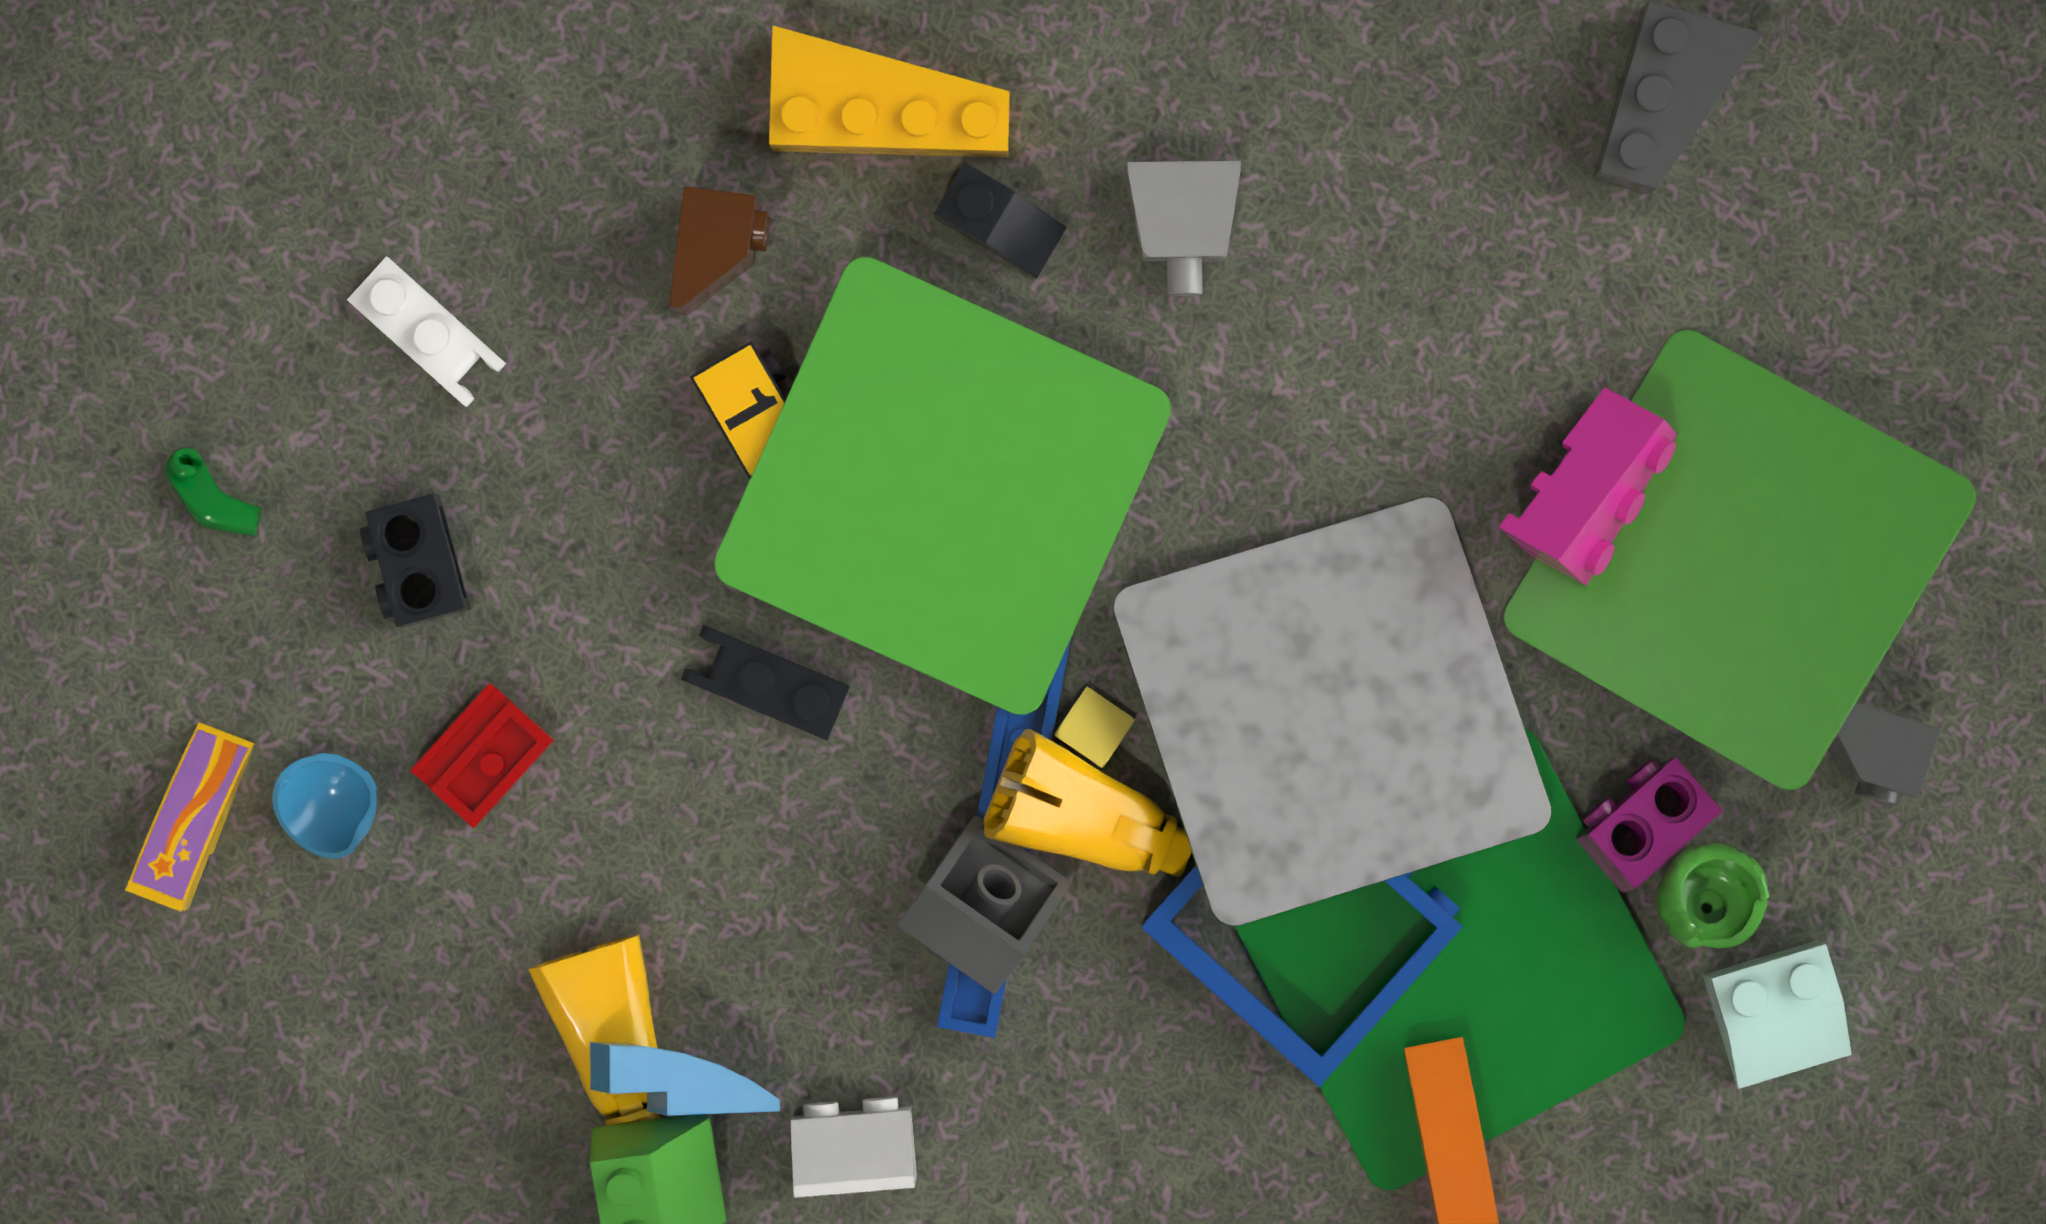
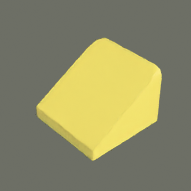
[1054,686,1136,768]

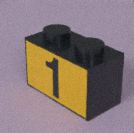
[690,341,787,480]

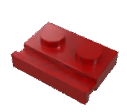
[410,683,555,829]

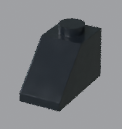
[934,162,1067,279]

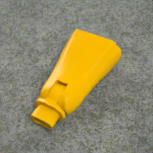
[983,729,1192,877]
[528,934,661,1126]

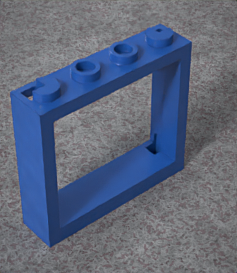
[1141,865,1463,1087]

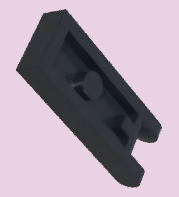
[680,625,850,741]

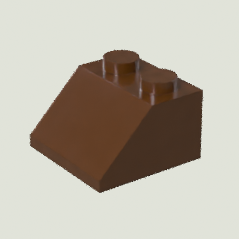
[669,186,771,316]

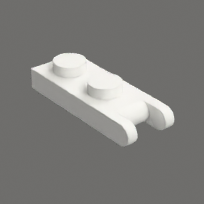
[347,256,506,407]

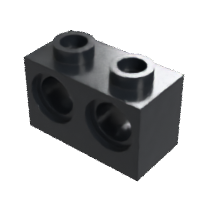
[360,493,471,628]

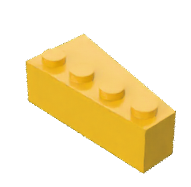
[769,25,1010,158]

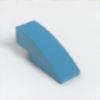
[590,1042,780,1116]

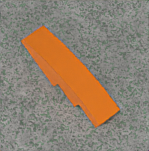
[1404,1037,1499,1224]

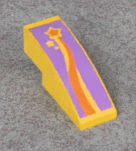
[125,722,255,912]

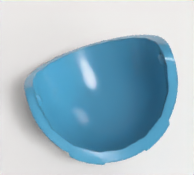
[272,753,377,859]

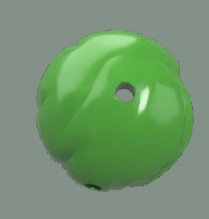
[1656,842,1769,949]

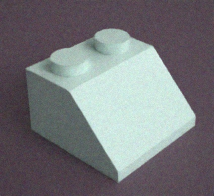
[1703,941,1852,1089]

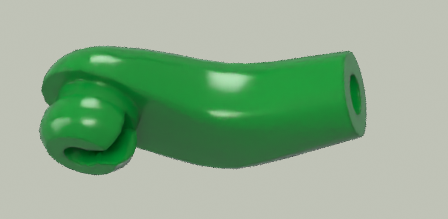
[165,447,262,536]

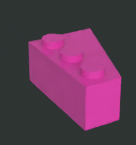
[1499,387,1677,586]

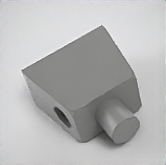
[1126,161,1241,296]

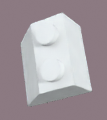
[791,1097,917,1198]

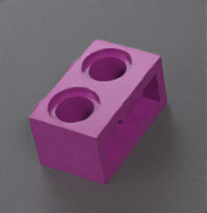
[1576,757,1722,893]

